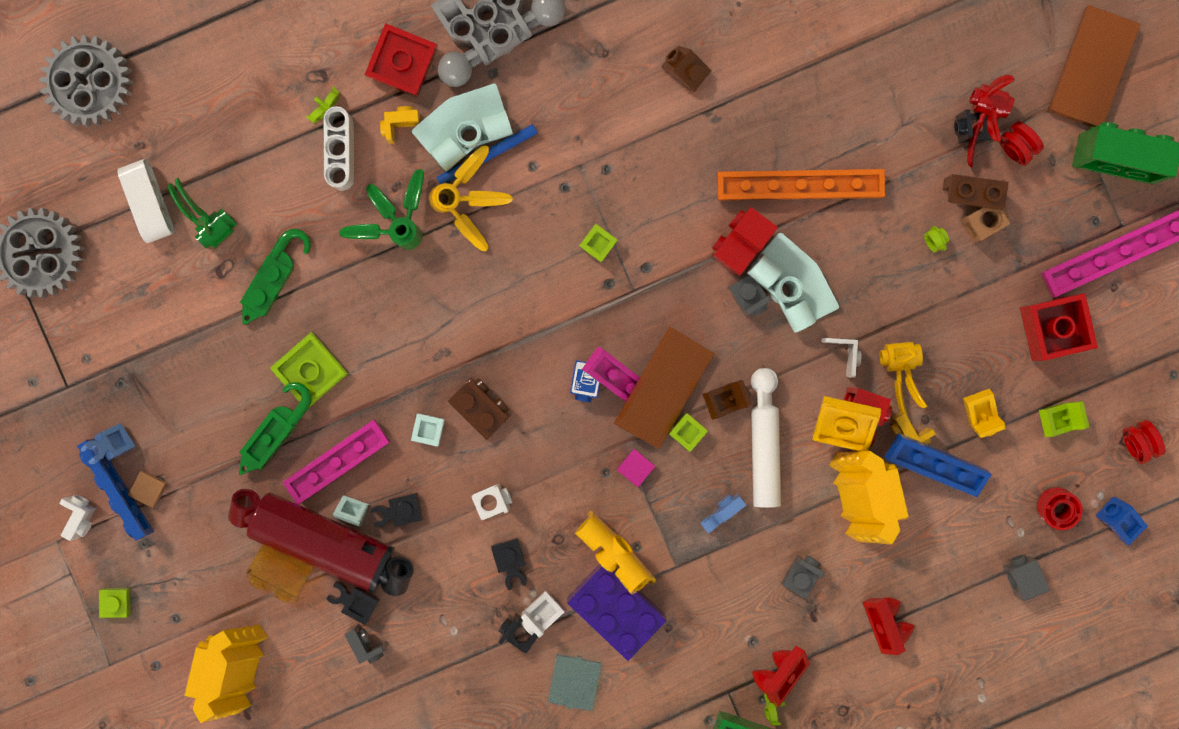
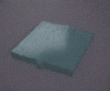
[548,654,601,711]

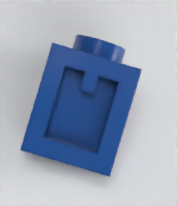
[1096,497,1148,546]

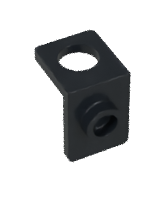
[954,109,991,143]
[498,613,538,653]

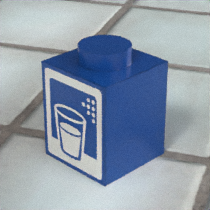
[570,360,600,402]

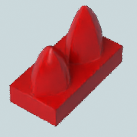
[862,597,915,655]
[752,646,810,707]

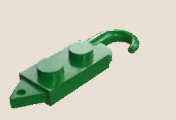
[240,229,311,325]
[239,382,312,475]

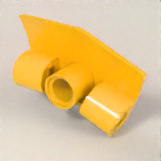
[575,511,656,594]

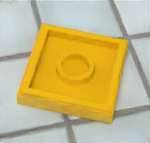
[812,396,881,451]

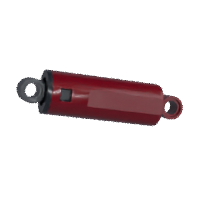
[228,489,414,596]

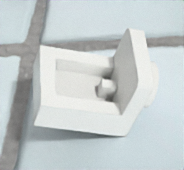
[59,495,96,541]
[521,590,565,638]

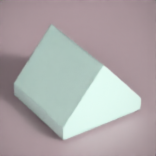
[333,495,369,527]

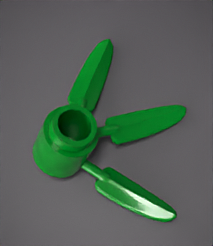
[339,169,424,250]
[168,178,238,249]

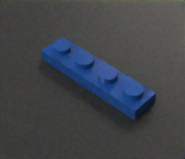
[884,433,992,497]
[77,439,154,541]

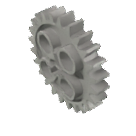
[39,35,133,127]
[0,208,85,298]

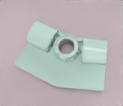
[412,84,513,172]
[747,233,839,333]

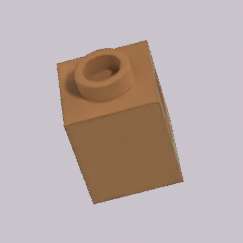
[960,207,1010,243]

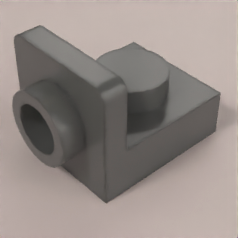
[728,275,772,317]
[781,555,825,599]
[344,624,388,664]

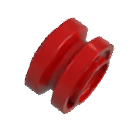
[999,121,1044,166]
[1122,420,1166,464]
[1037,487,1083,530]

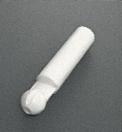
[751,368,781,507]

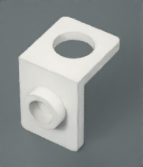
[821,338,861,378]
[472,483,513,520]

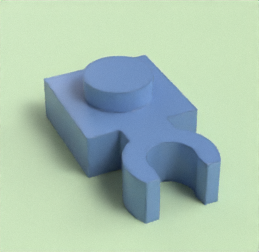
[81,423,135,464]
[700,494,746,533]

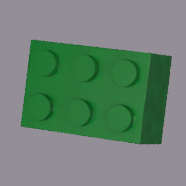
[1072,122,1179,185]

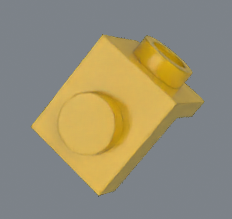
[380,106,422,144]
[963,389,1006,438]
[890,412,936,445]

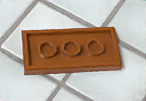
[1048,5,1141,127]
[614,327,715,449]

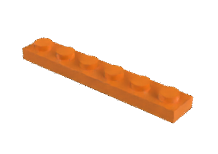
[717,169,885,201]

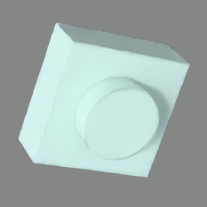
[411,413,445,447]

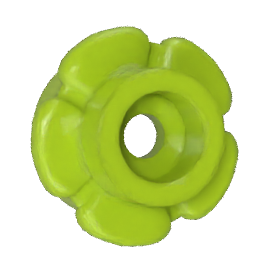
[924,226,949,253]

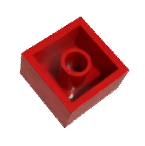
[1019,293,1098,361]

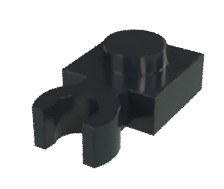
[371,492,423,527]
[491,537,527,590]
[326,581,380,625]

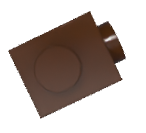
[662,46,712,92]
[702,380,752,420]

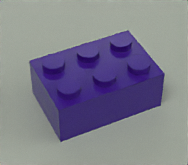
[567,564,667,661]

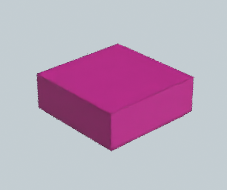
[617,449,655,487]

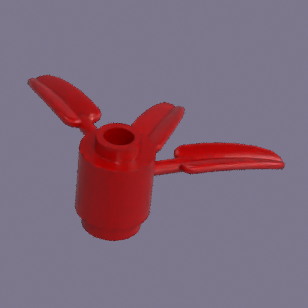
[967,75,1015,168]

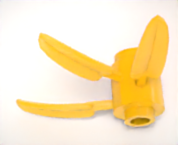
[429,146,513,252]
[879,342,927,421]

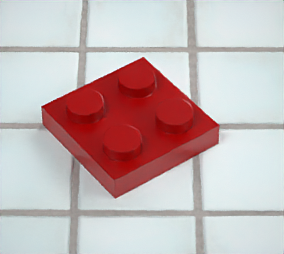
[364,23,438,97]

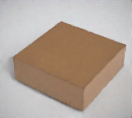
[128,470,167,508]

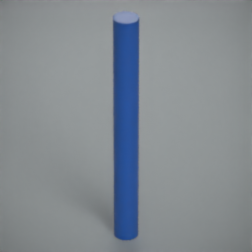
[436,124,538,184]

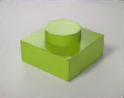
[579,224,618,263]
[668,413,708,452]
[99,588,131,618]

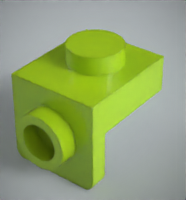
[1039,401,1089,437]

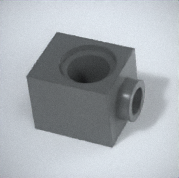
[1003,554,1050,601]

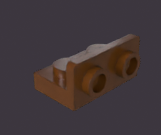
[942,174,1009,210]
[447,378,510,440]

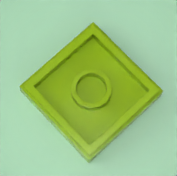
[270,332,349,408]

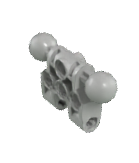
[431,0,566,87]

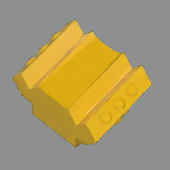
[829,451,909,544]
[184,624,268,723]

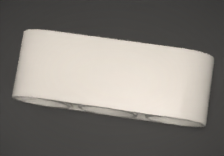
[324,106,354,191]
[117,159,175,243]

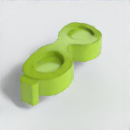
[305,86,340,123]
[764,693,785,726]

